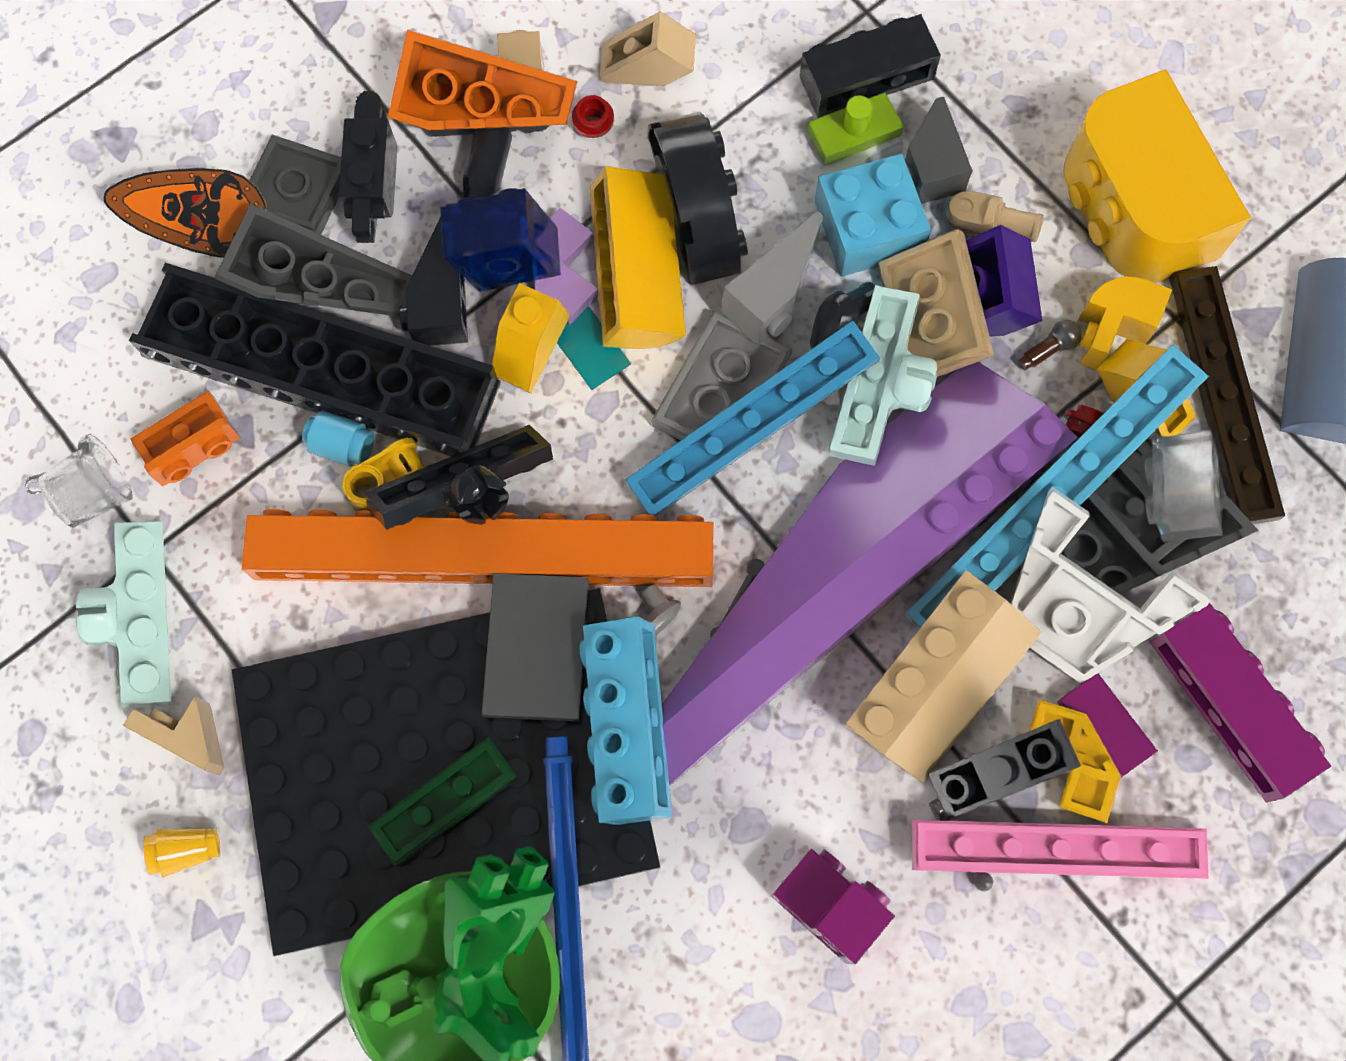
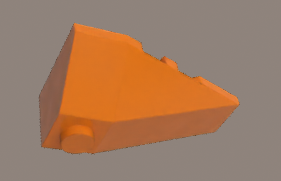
[387,30,578,130]

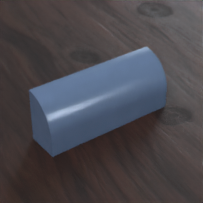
[1280,257,1346,444]

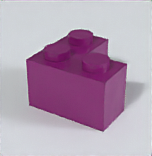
[771,849,895,965]

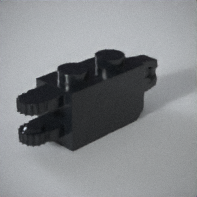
[339,89,398,243]

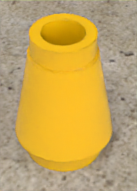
[143,828,221,878]

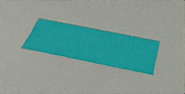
[531,285,631,390]

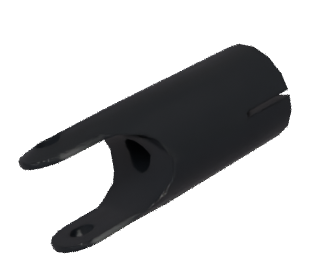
[461,127,513,225]

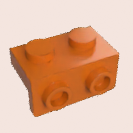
[130,390,241,487]

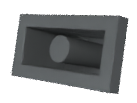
[905,96,973,204]

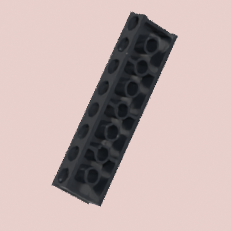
[129,263,501,456]

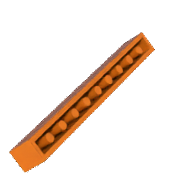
[241,509,714,587]

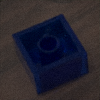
[440,188,561,292]

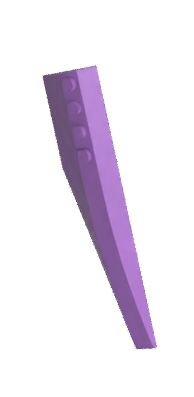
[662,362,1078,787]

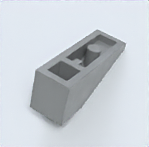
[721,211,823,345]

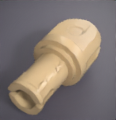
[946,191,1044,243]

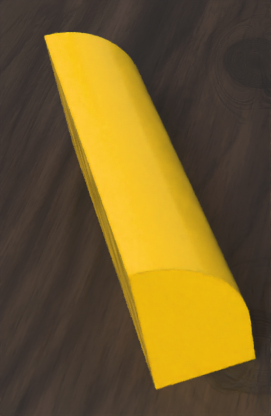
[589,166,686,349]

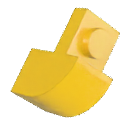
[1078,277,1172,371]

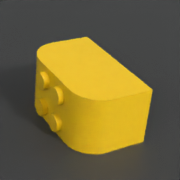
[1064,69,1251,283]

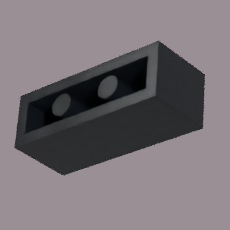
[799,14,941,118]

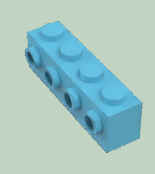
[580,616,672,825]

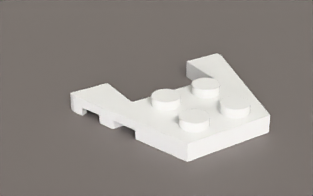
[1010,487,1211,683]

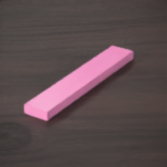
[912,820,1209,879]

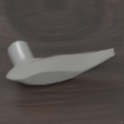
[642,584,681,636]

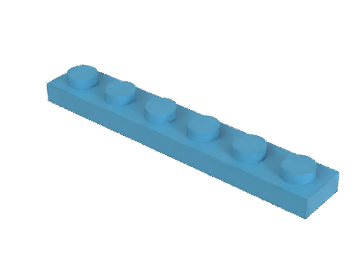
[625,321,880,516]

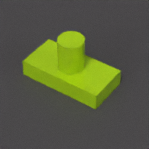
[807,92,904,166]

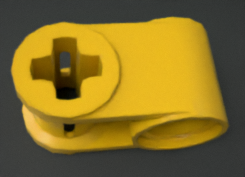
[342,438,425,511]

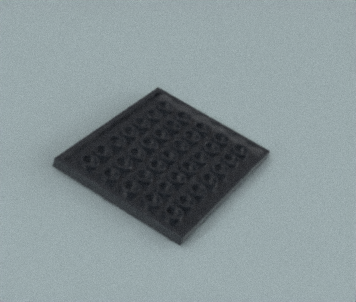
[232,588,661,956]

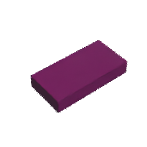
[1056,673,1158,778]

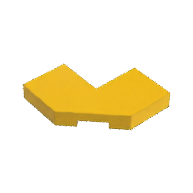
[1029,699,1121,823]

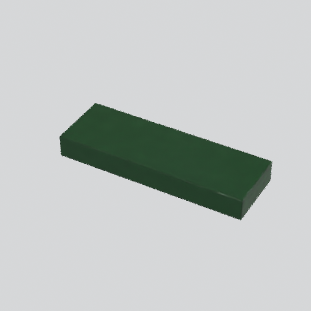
[368,737,518,867]

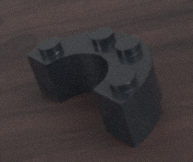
[647,112,748,285]

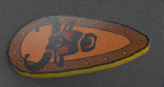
[103,168,267,258]

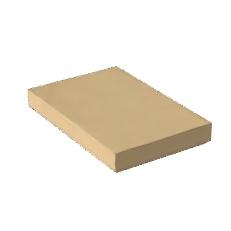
[878,229,994,377]

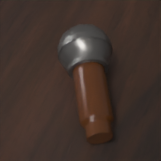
[1018,320,1082,371]

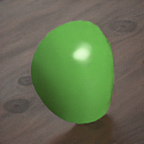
[339,871,560,1061]

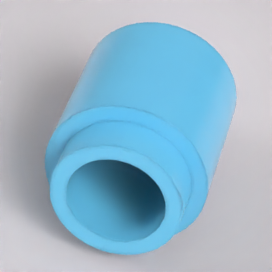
[302,410,375,466]

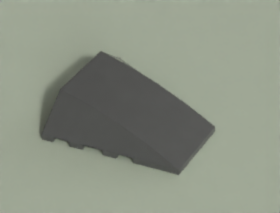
[1061,427,1259,594]

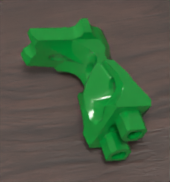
[433,846,555,1061]

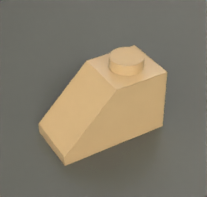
[599,11,696,86]

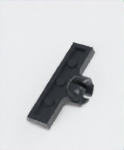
[364,424,553,530]

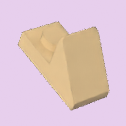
[122,697,224,775]

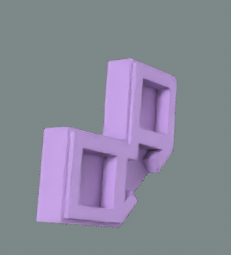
[532,207,598,326]

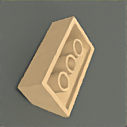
[845,570,1042,783]

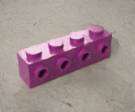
[1149,603,1332,803]

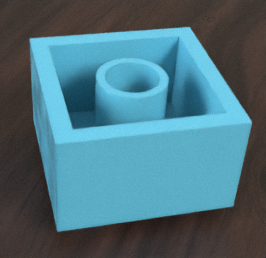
[814,154,931,277]

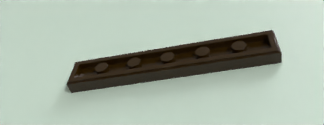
[1169,266,1285,524]

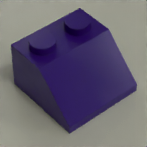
[966,225,1043,337]

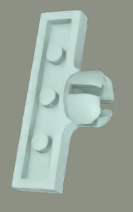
[830,285,937,466]
[76,521,171,709]

